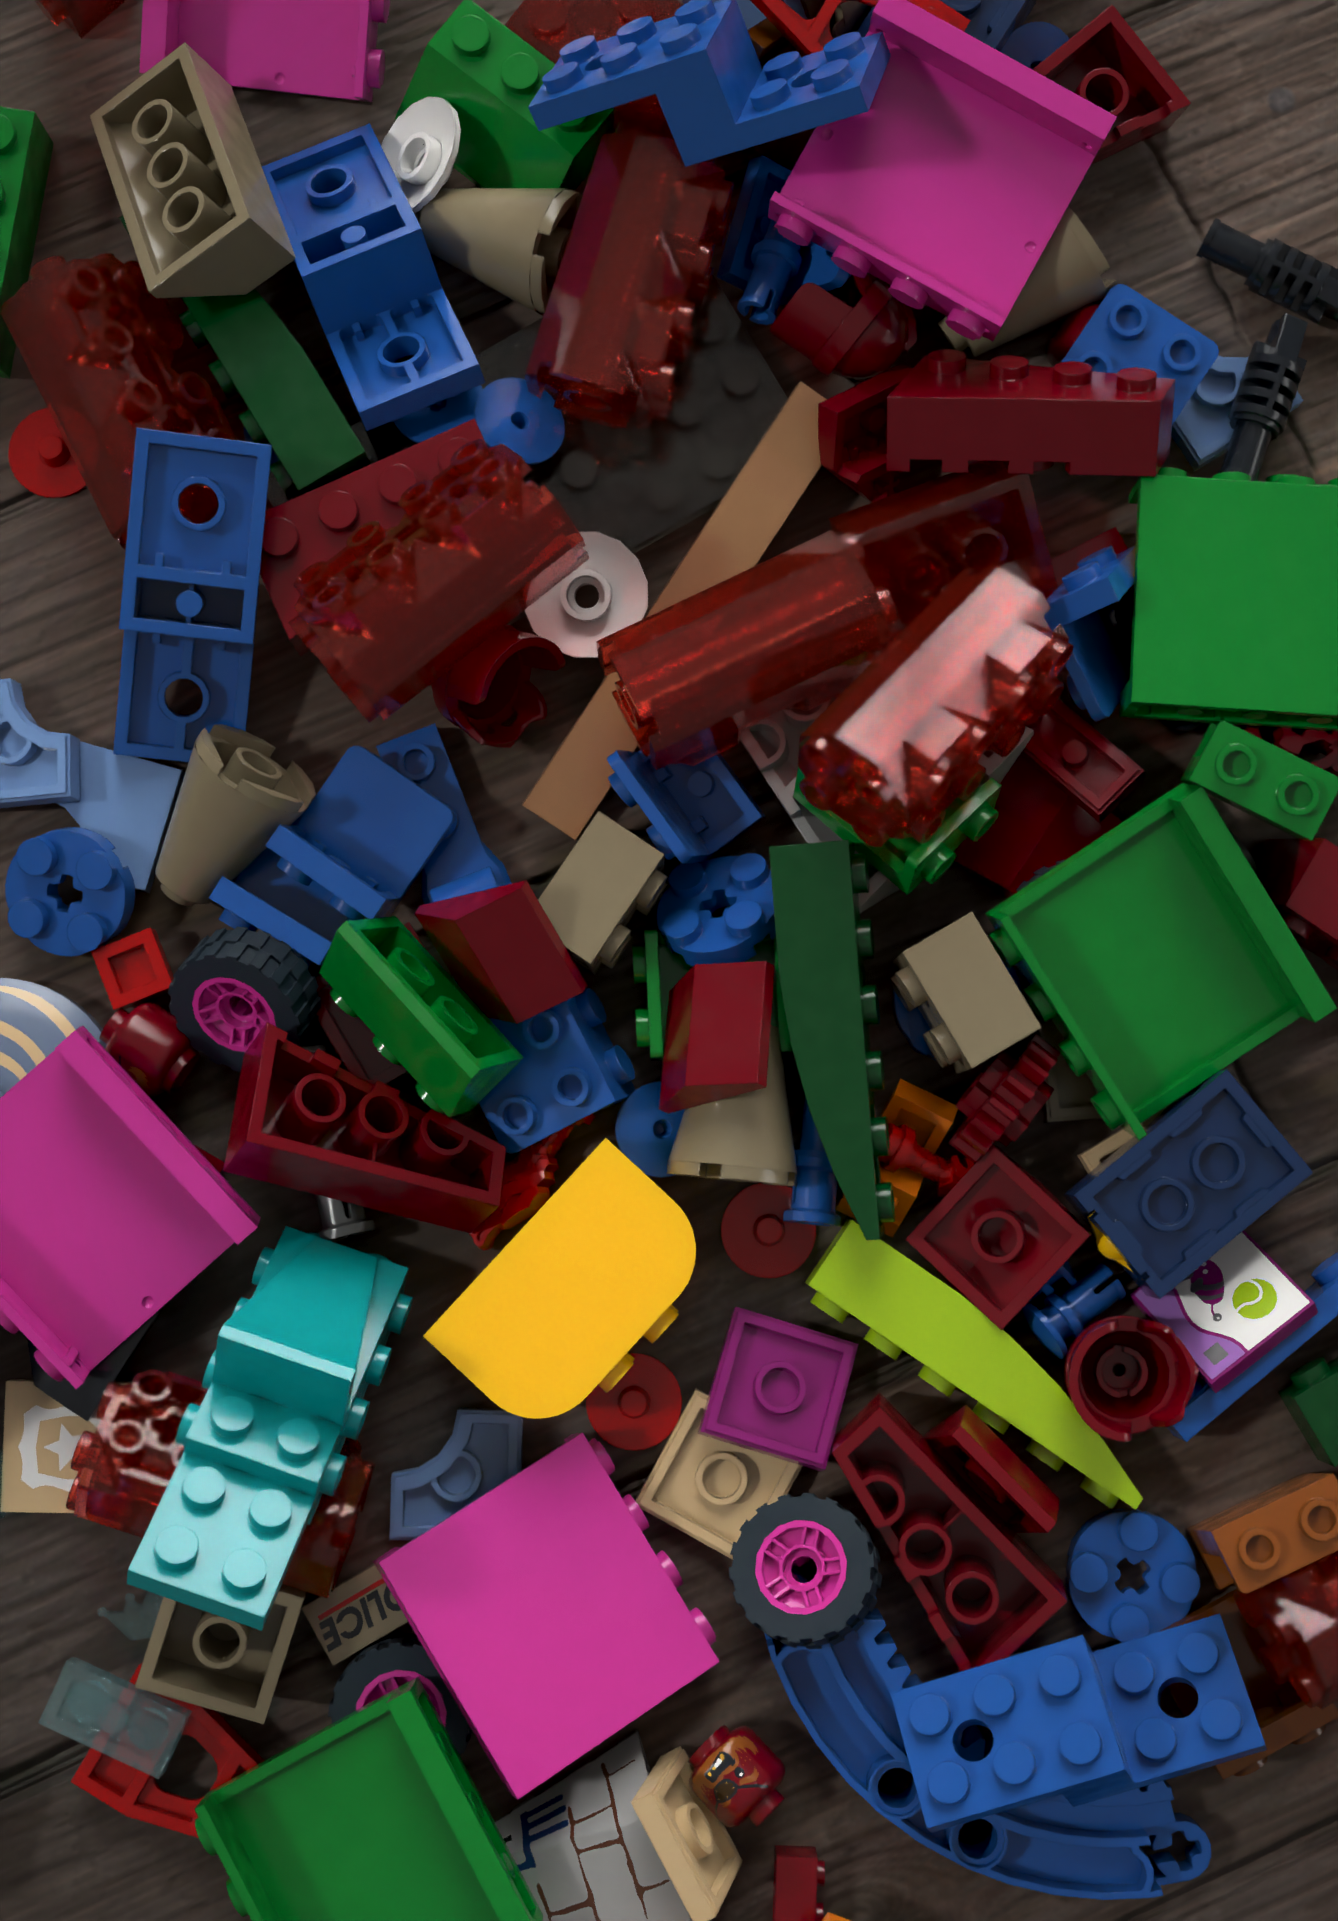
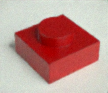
[91,927,174,1011]

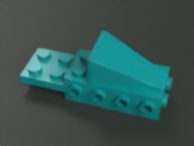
[127,1226,413,1631]

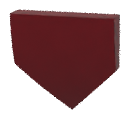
[818,363,913,514]

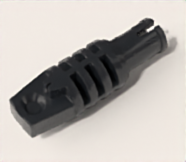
[1196,218,1338,324]
[1217,313,1308,481]

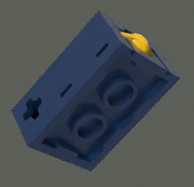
[1063,1069,1313,1299]

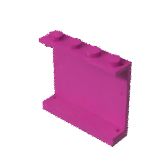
[139,0,390,102]
[768,0,1117,342]
[0,1026,261,1389]
[373,1432,720,1799]

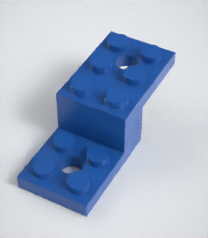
[528,0,891,167]
[262,123,486,431]
[113,427,272,762]
[890,1613,1267,1833]

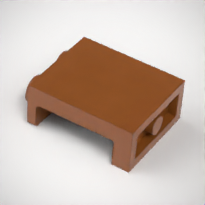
[1186,1473,1338,1593]

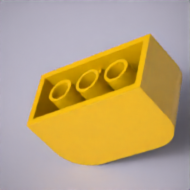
[423,1138,696,1419]

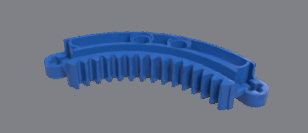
[764,1568,1211,1900]

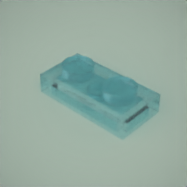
[39,1656,192,1779]

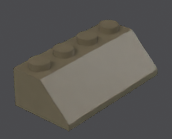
[90,42,296,298]

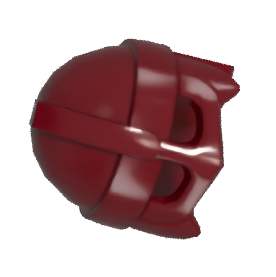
[769,273,917,380]
[428,618,565,748]
[1064,1315,1199,1442]

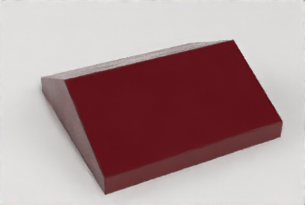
[953,755,1122,898]
[415,880,587,1024]
[659,961,775,1114]
[905,1144,1092,1330]
[923,1405,1060,1533]

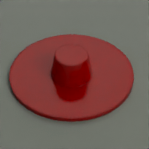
[8,407,102,498]
[721,1183,816,1278]
[586,1353,682,1451]

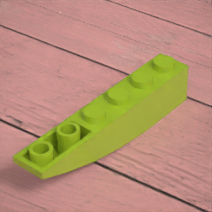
[805,1219,1143,1510]

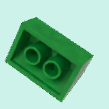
[395,0,616,191]
[319,916,524,1117]

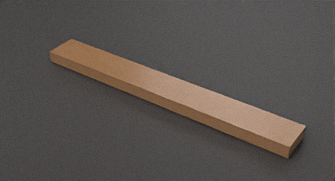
[522,381,827,840]

